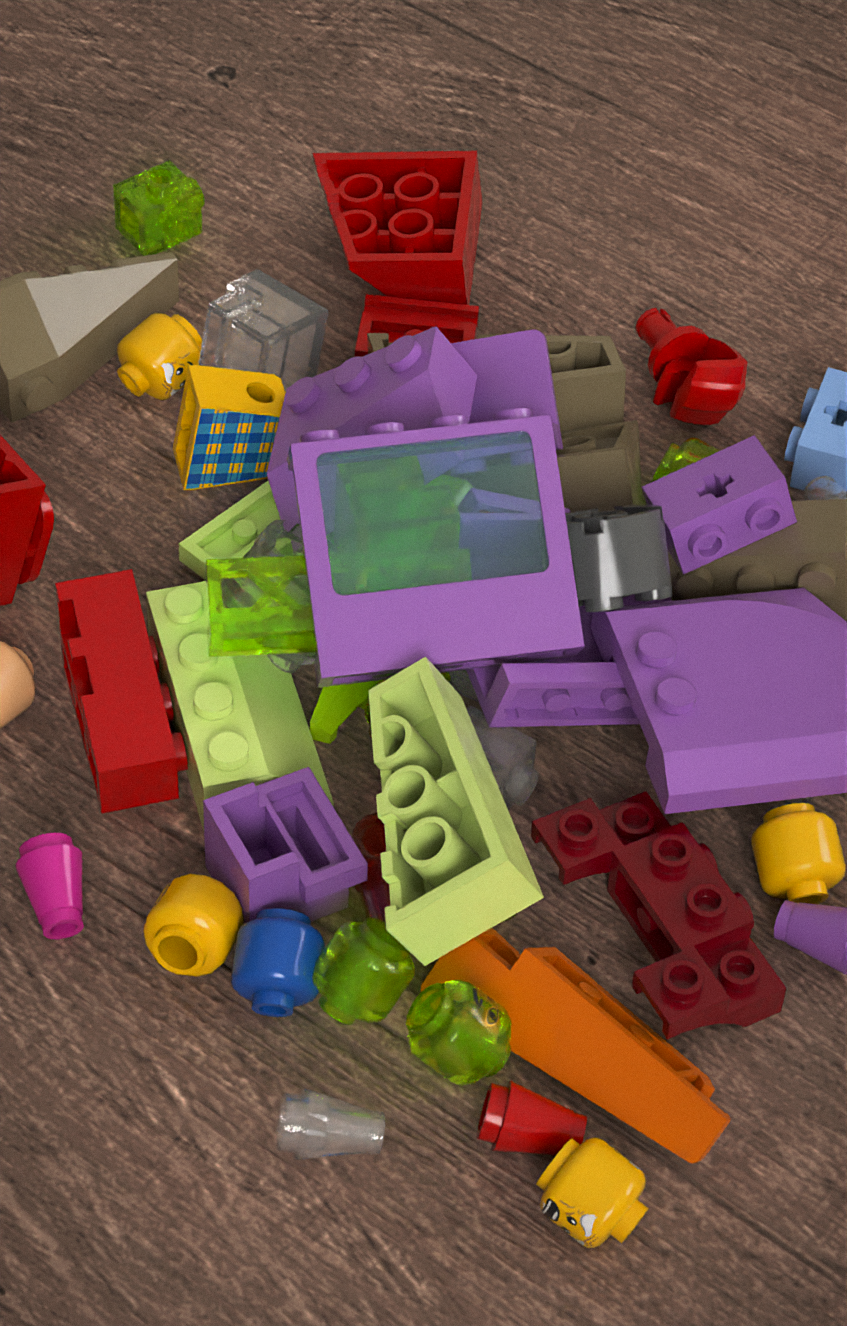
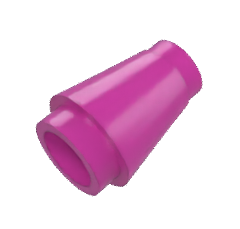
[15,833,84,939]

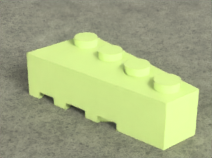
[368,656,544,966]

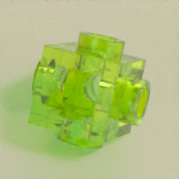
[113,160,205,256]

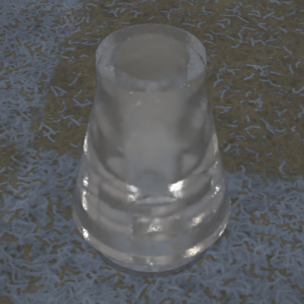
[277,1087,385,1160]

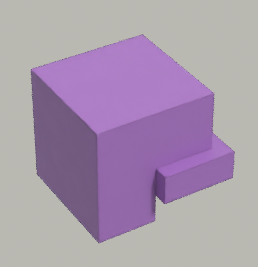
[203,767,368,924]

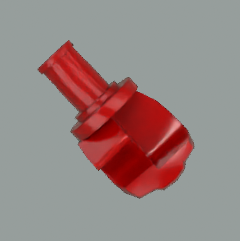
[635,308,747,425]

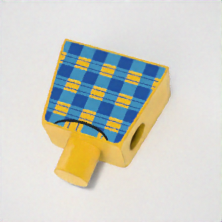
[172,365,285,490]

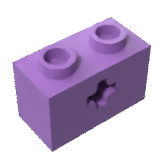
[642,435,797,575]

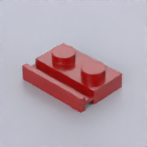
[355,294,479,357]

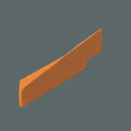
[421,928,731,1164]

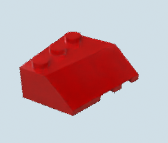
[312,151,482,305]

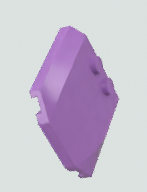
[590,588,847,814]

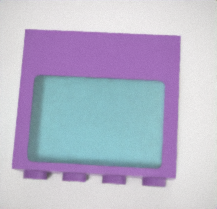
[287,408,584,688]

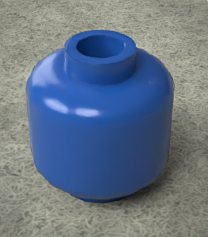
[231,909,326,1017]

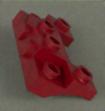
[530,791,787,1039]

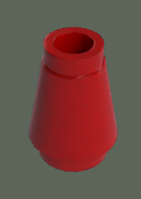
[476,1080,587,1155]

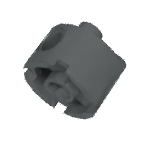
[537,504,673,612]

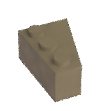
[668,499,847,621]

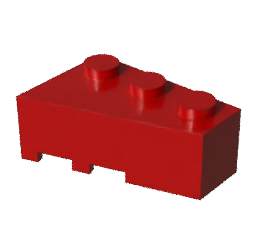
[55,569,188,814]

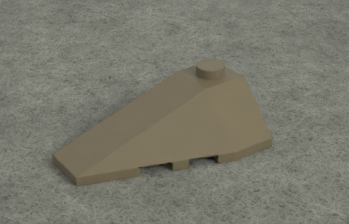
[0,252,179,423]
[443,420,642,512]

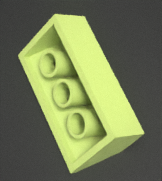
[146,580,334,830]

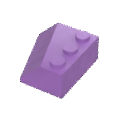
[267,326,477,565]

